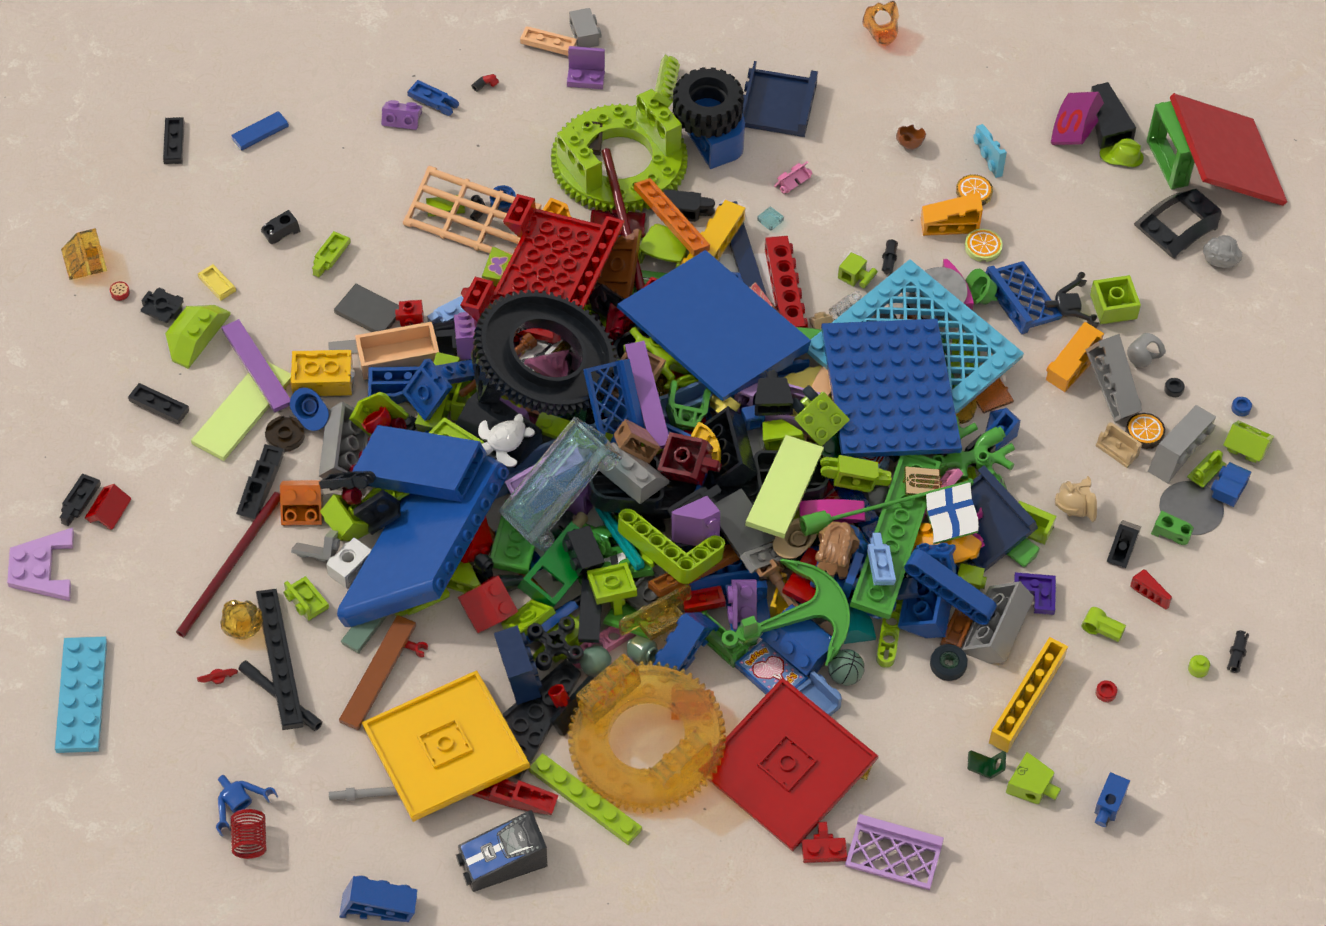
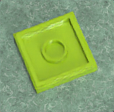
[501,600,556,636]

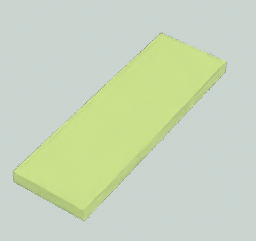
[191,361,291,461]
[745,435,824,538]

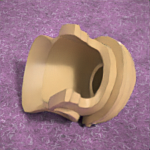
[1055,476,1097,522]

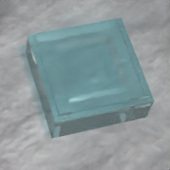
[757,206,784,231]

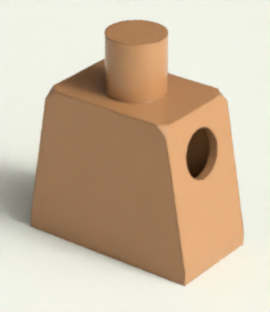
[614,419,661,463]

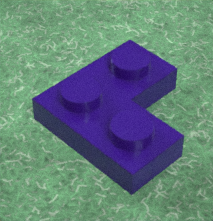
[1014,572,1056,615]

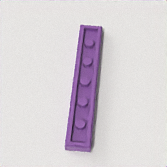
[222,319,290,413]
[625,341,668,449]

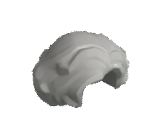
[1203,235,1242,268]

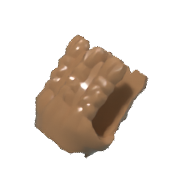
[816,522,860,580]

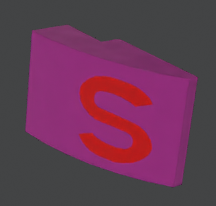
[1051,92,1104,145]

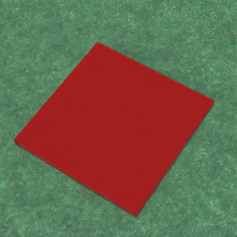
[1170,93,1288,206]
[697,677,879,852]

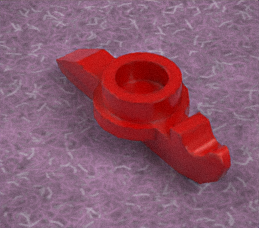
[197,668,238,684]

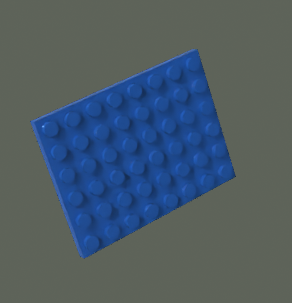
[821,319,962,458]

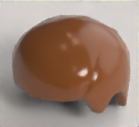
[896,124,926,150]

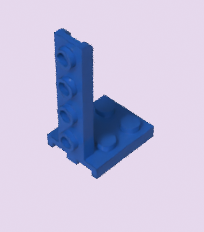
[402,358,475,421]

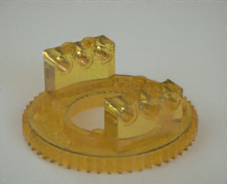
[568,653,726,813]

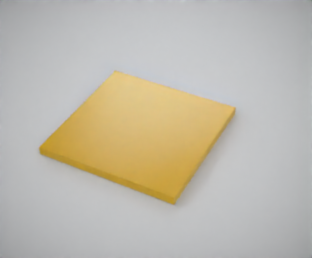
[362,670,530,822]

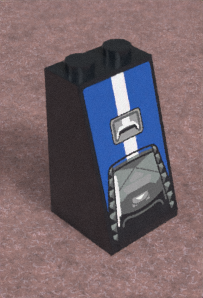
[456,810,548,892]

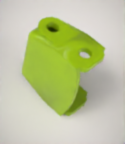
[638,224,689,268]

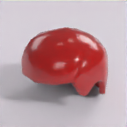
[361,406,392,434]

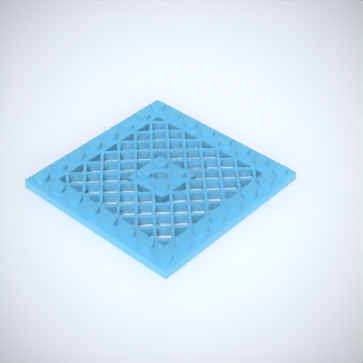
[807,259,1024,414]

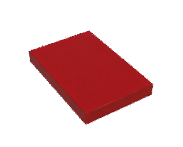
[781,547,818,604]

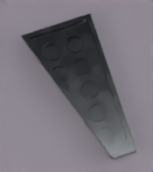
[502,659,581,781]

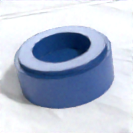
[1231,397,1252,416]

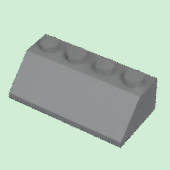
[319,401,370,479]
[961,581,1034,664]

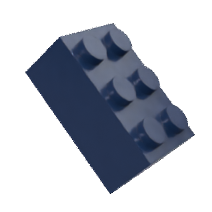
[494,625,542,705]

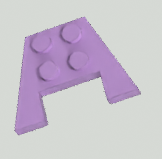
[7,527,74,601]

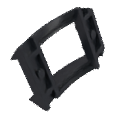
[1134,189,1222,259]

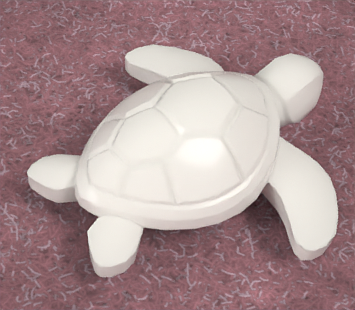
[478,414,535,467]

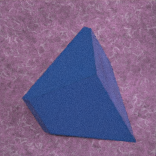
[985,408,1021,451]

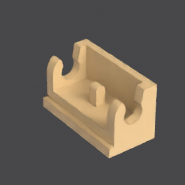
[1095,422,1142,468]

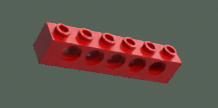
[764,236,808,328]

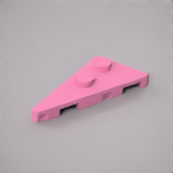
[524,350,569,377]

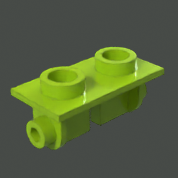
[1187,450,1226,488]

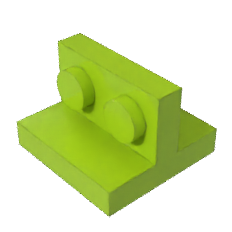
[587,562,638,616]

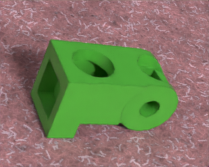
[1151,510,1194,545]

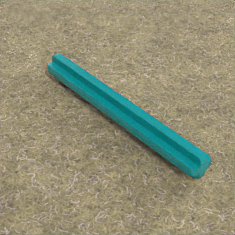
[595,508,645,571]

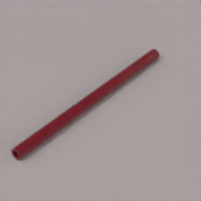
[601,148,645,292]
[176,492,280,637]

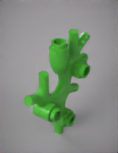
[932,416,1015,480]

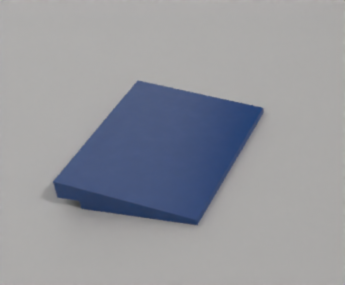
[617,250,811,401]

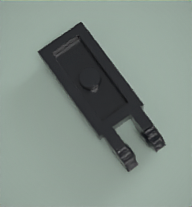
[319,471,376,491]

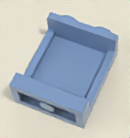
[797,671,842,716]

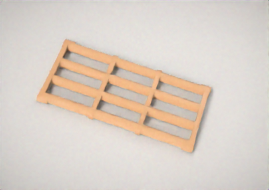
[403,166,542,255]

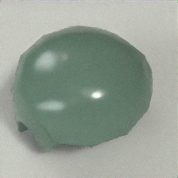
[580,645,612,679]

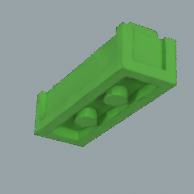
[702,610,749,668]

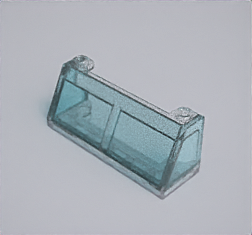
[498,416,622,552]

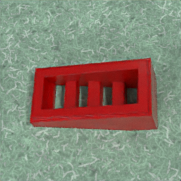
[1130,569,1172,610]

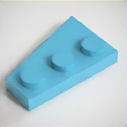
[973,124,1007,178]

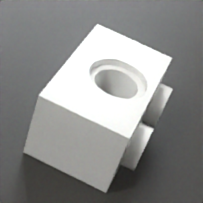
[326,538,371,588]

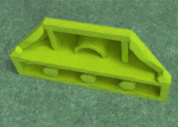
[165,305,231,369]

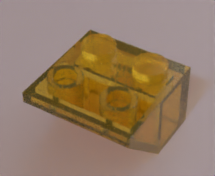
[61,228,107,280]

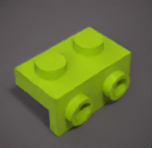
[283,576,329,621]

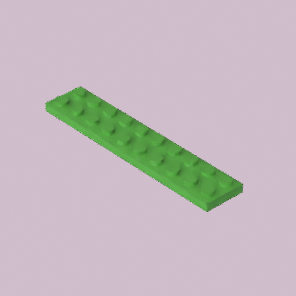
[850,455,941,620]

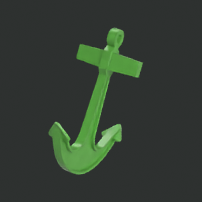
[721,559,850,666]

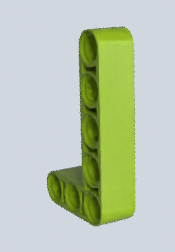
[618,509,725,584]

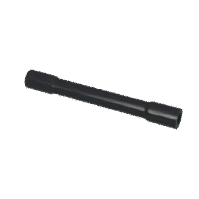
[238,660,323,731]

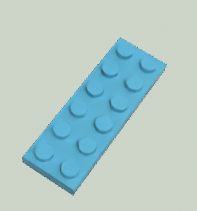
[55,637,107,753]

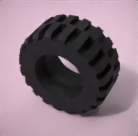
[673,67,744,138]

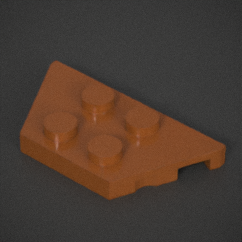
[597,229,642,299]

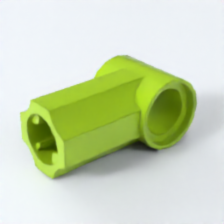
[1081,607,1126,642]

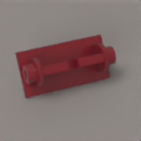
[605,303,627,342]

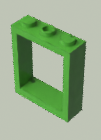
[1146,101,1195,190]

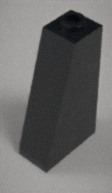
[1091,82,1136,149]

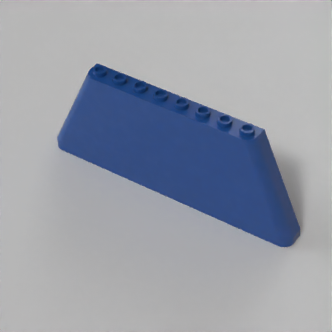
[337,455,510,627]

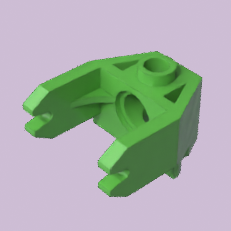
[666,380,711,431]

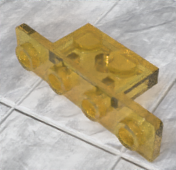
[619,584,691,640]

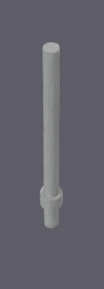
[329,786,398,801]

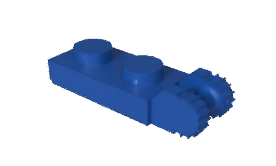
[407,80,459,116]

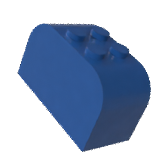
[687,98,745,169]

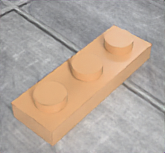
[520,26,577,56]

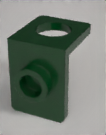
[967,750,1006,779]

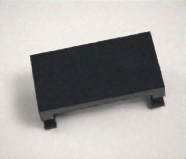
[589,284,625,319]

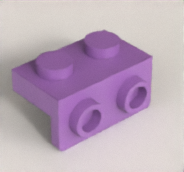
[381,100,422,130]

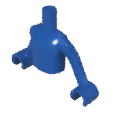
[216,775,278,837]

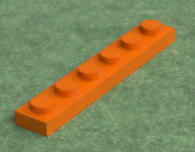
[634,178,710,256]

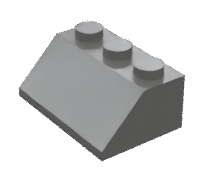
[597,443,669,504]

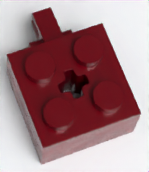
[657,432,722,486]

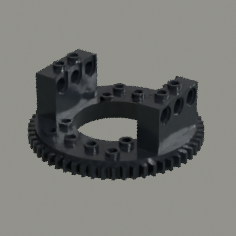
[471,290,618,416]

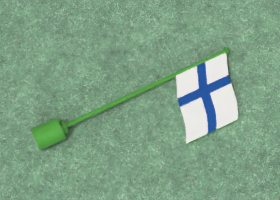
[799,478,979,545]

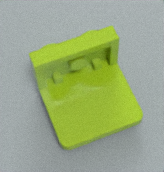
[349,392,409,437]

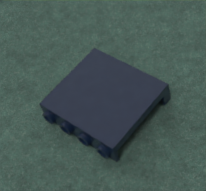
[743,61,818,137]
[967,465,1038,572]

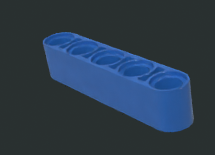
[904,549,997,625]

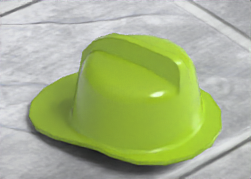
[1099,138,1144,167]

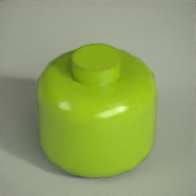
[1188,655,1210,678]

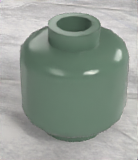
[627,635,658,665]

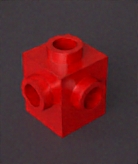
[395,300,424,327]

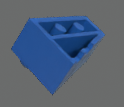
[368,367,419,404]
[339,876,418,922]

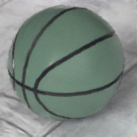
[828,649,864,686]

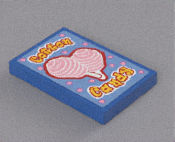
[734,640,809,695]

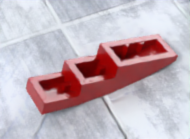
[472,779,559,815]

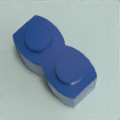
[1210,462,1252,507]

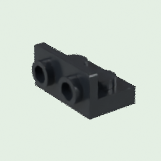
[354,490,401,535]

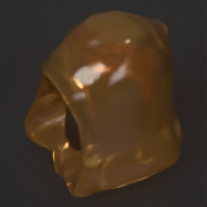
[862,1,899,46]

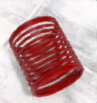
[231,809,267,859]

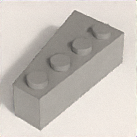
[1085,334,1142,422]
[1148,405,1216,484]

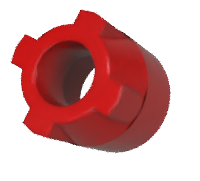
[548,684,569,708]

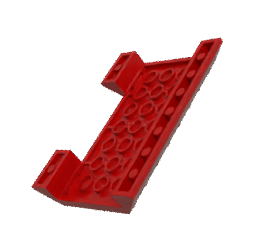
[460,194,625,344]

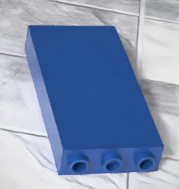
[352,425,487,502]

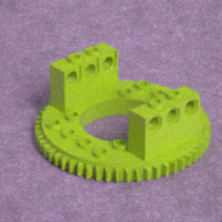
[551,89,688,213]

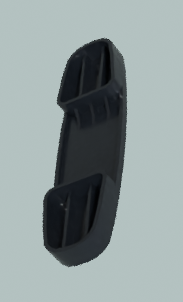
[588,450,828,515]

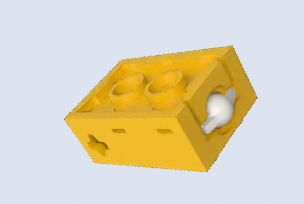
[291,350,355,396]

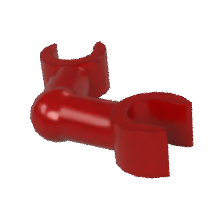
[404,640,428,658]

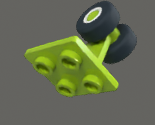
[793,385,850,446]

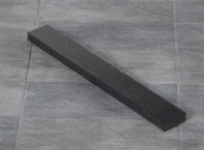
[256,588,303,730]

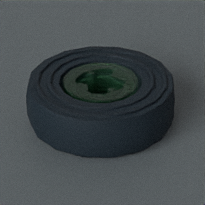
[930,644,968,681]

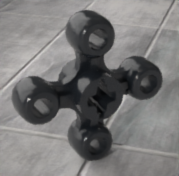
[527,616,584,671]

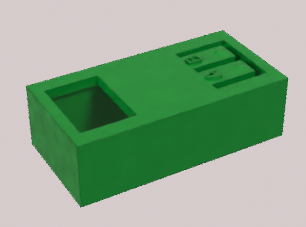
[518,522,598,608]

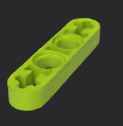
[876,599,903,667]

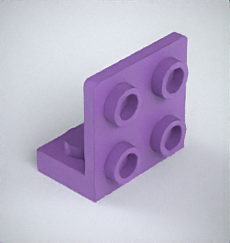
[567,46,605,89]
[727,579,757,630]

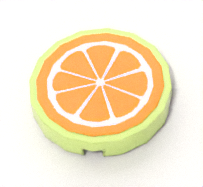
[965,229,1003,262]

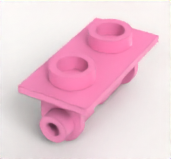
[774,161,812,193]

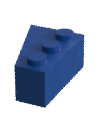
[653,612,720,679]

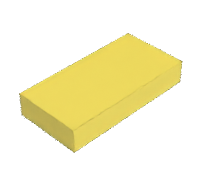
[198,264,236,301]

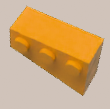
[920,192,983,236]
[1046,322,1104,392]

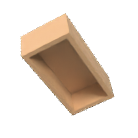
[355,322,439,380]

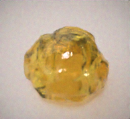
[220,600,263,640]

